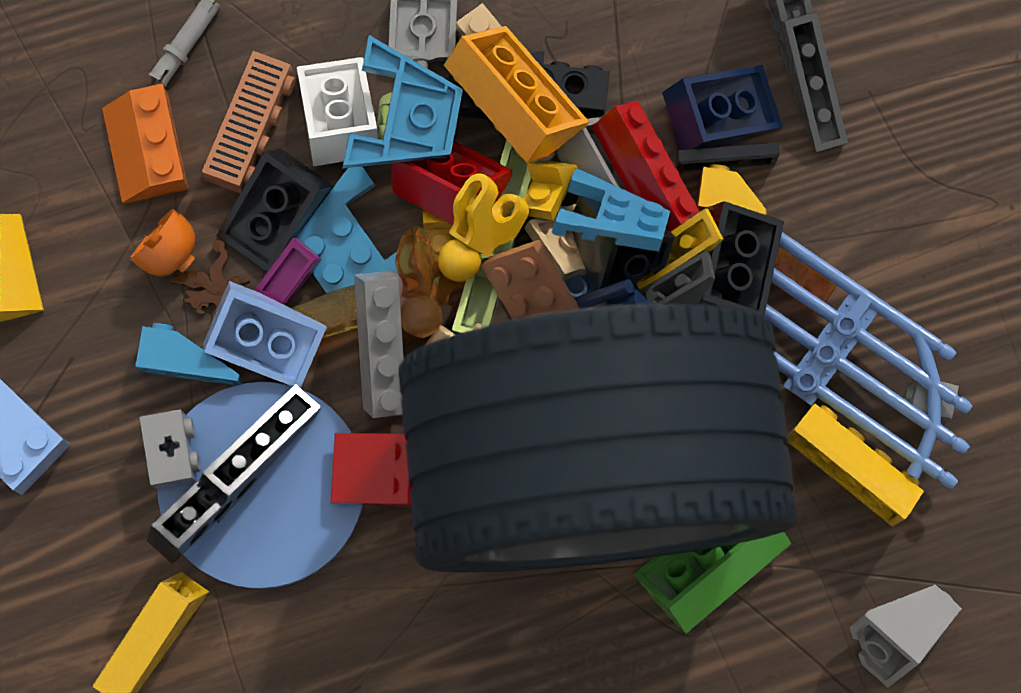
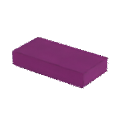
[254,238,322,306]

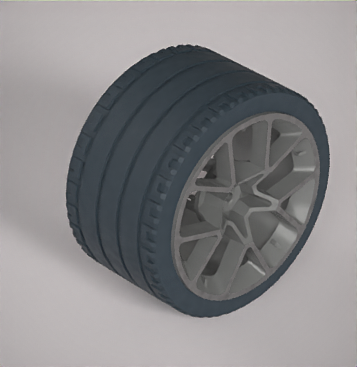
[398,304,798,573]

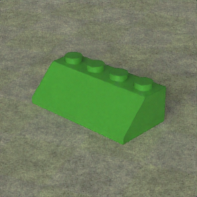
[633,532,791,633]

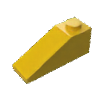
[636,209,723,290]

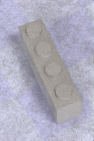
[354,271,404,418]

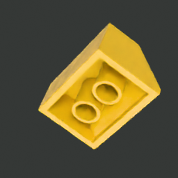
[0,214,44,322]

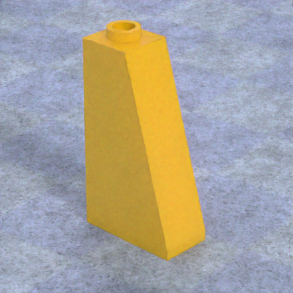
[93,572,210,693]

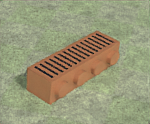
[202,51,296,194]

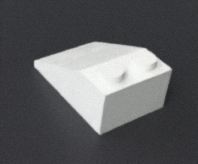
[297,57,378,166]

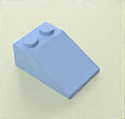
[203,281,327,389]
[0,379,70,495]

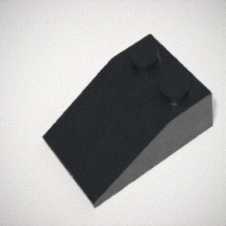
[216,148,334,272]

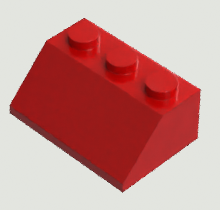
[392,140,512,225]

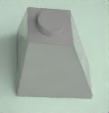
[850,585,962,688]

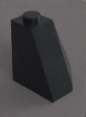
[572,196,675,291]

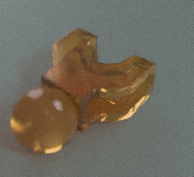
[395,226,466,338]

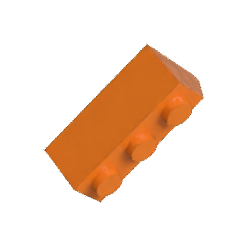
[102,83,189,204]

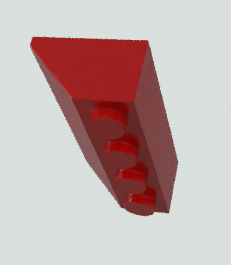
[591,100,700,232]

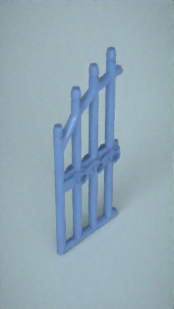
[764,232,972,489]

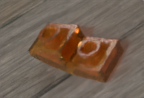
[771,246,837,303]

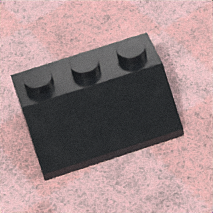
[697,201,784,317]

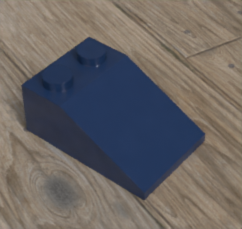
[662,65,783,150]

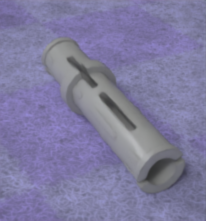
[147,0,221,88]

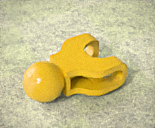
[438,174,529,282]

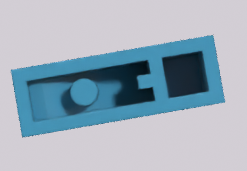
[135,323,243,386]

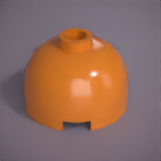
[130,209,196,277]

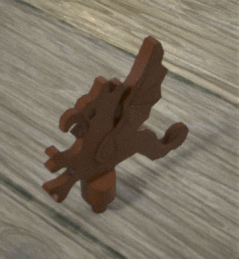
[170,240,251,316]

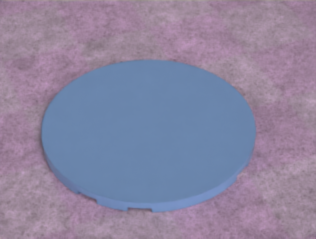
[157,382,363,589]

